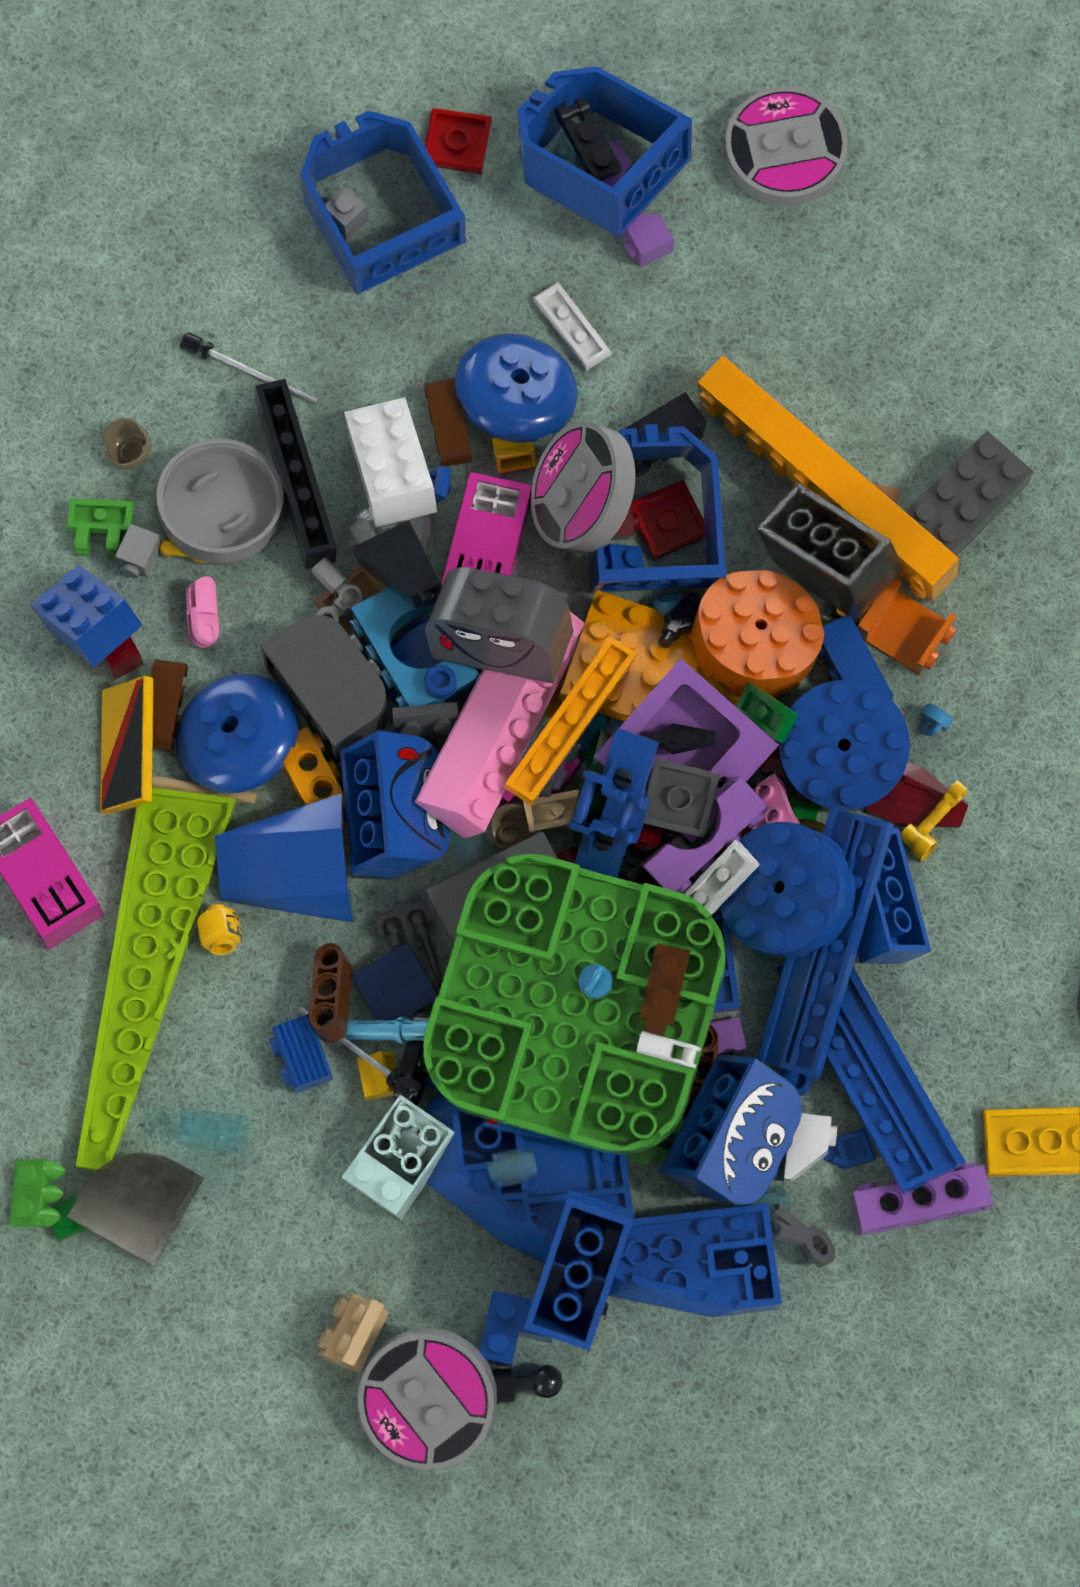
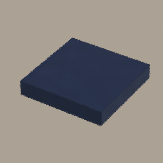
[351,942,439,1020]

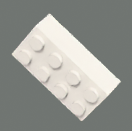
[344,397,437,527]

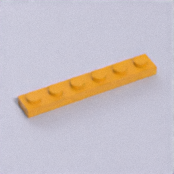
[504,636,637,806]

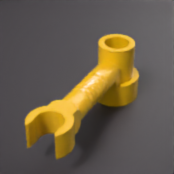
[900,780,968,862]

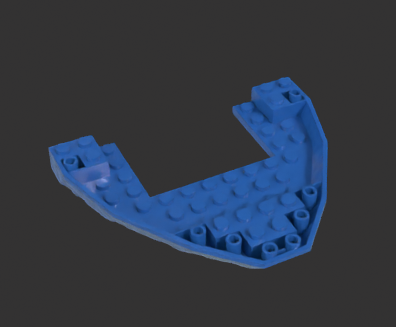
[424,912,782,1318]

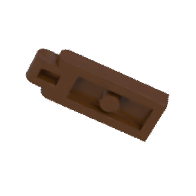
[640,943,691,1037]

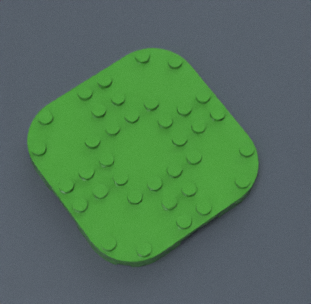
[423,854,726,1155]

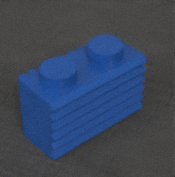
[269,1014,333,1094]

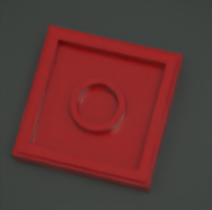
[425,107,492,174]
[631,480,705,560]

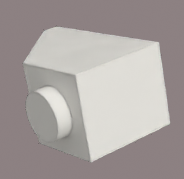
[784,1113,837,1183]

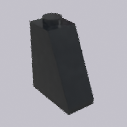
[351,520,442,609]

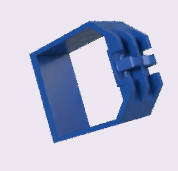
[517,66,692,237]
[300,110,466,295]
[588,424,726,593]

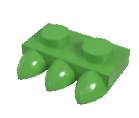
[9,1159,66,1228]

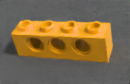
[283,727,349,856]

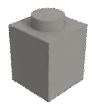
[325,186,368,241]
[115,524,162,578]

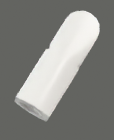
[637,1031,701,1069]

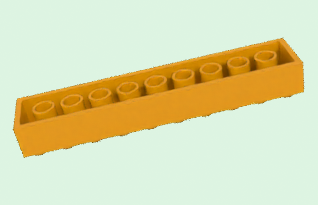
[697,355,959,602]

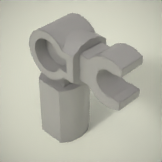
[311,558,364,624]

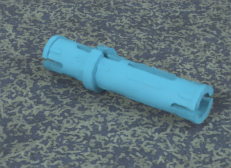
[344,1017,429,1044]

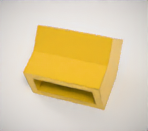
[492,438,537,474]
[357,1051,397,1101]

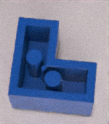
[480,1291,553,1369]

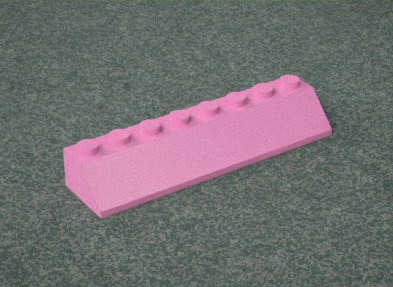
[415,612,585,839]

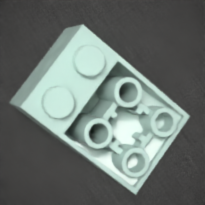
[342,1095,455,1220]

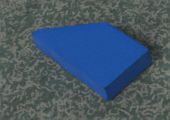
[822,1128,876,1170]

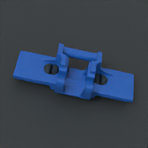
[567,728,659,878]

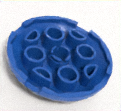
[454,333,578,443]
[176,674,299,794]

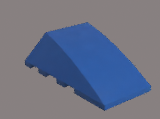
[215,793,353,923]

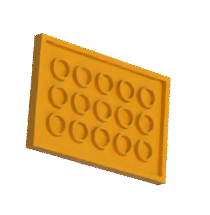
[558,590,740,722]

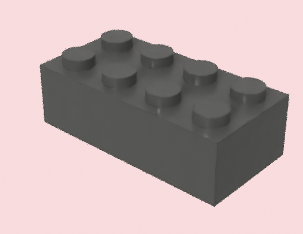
[905,431,1034,556]

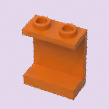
[857,576,957,675]

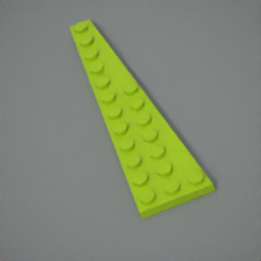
[76,787,237,1173]

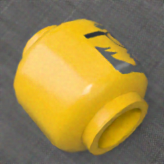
[197,904,242,955]

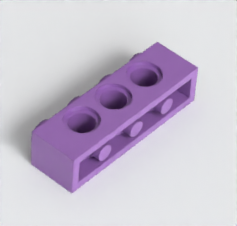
[851,1162,993,1236]

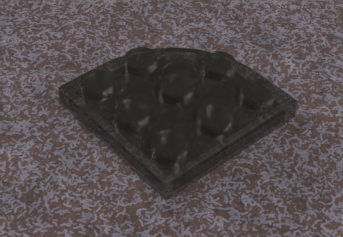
[66,1153,204,1266]

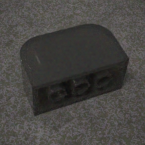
[756,483,903,619]

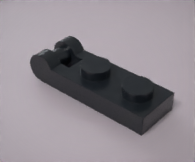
[555,97,622,181]

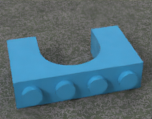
[349,588,479,708]

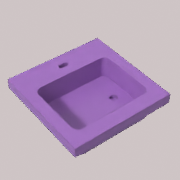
[594,658,779,843]

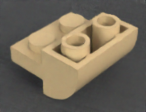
[317,1294,389,1373]

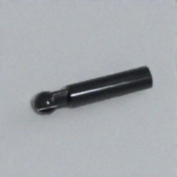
[491,1364,563,1404]

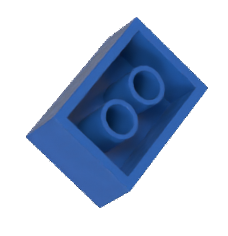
[31,564,142,667]

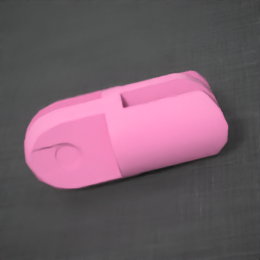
[185,576,219,648]

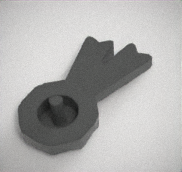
[771,1202,835,1268]

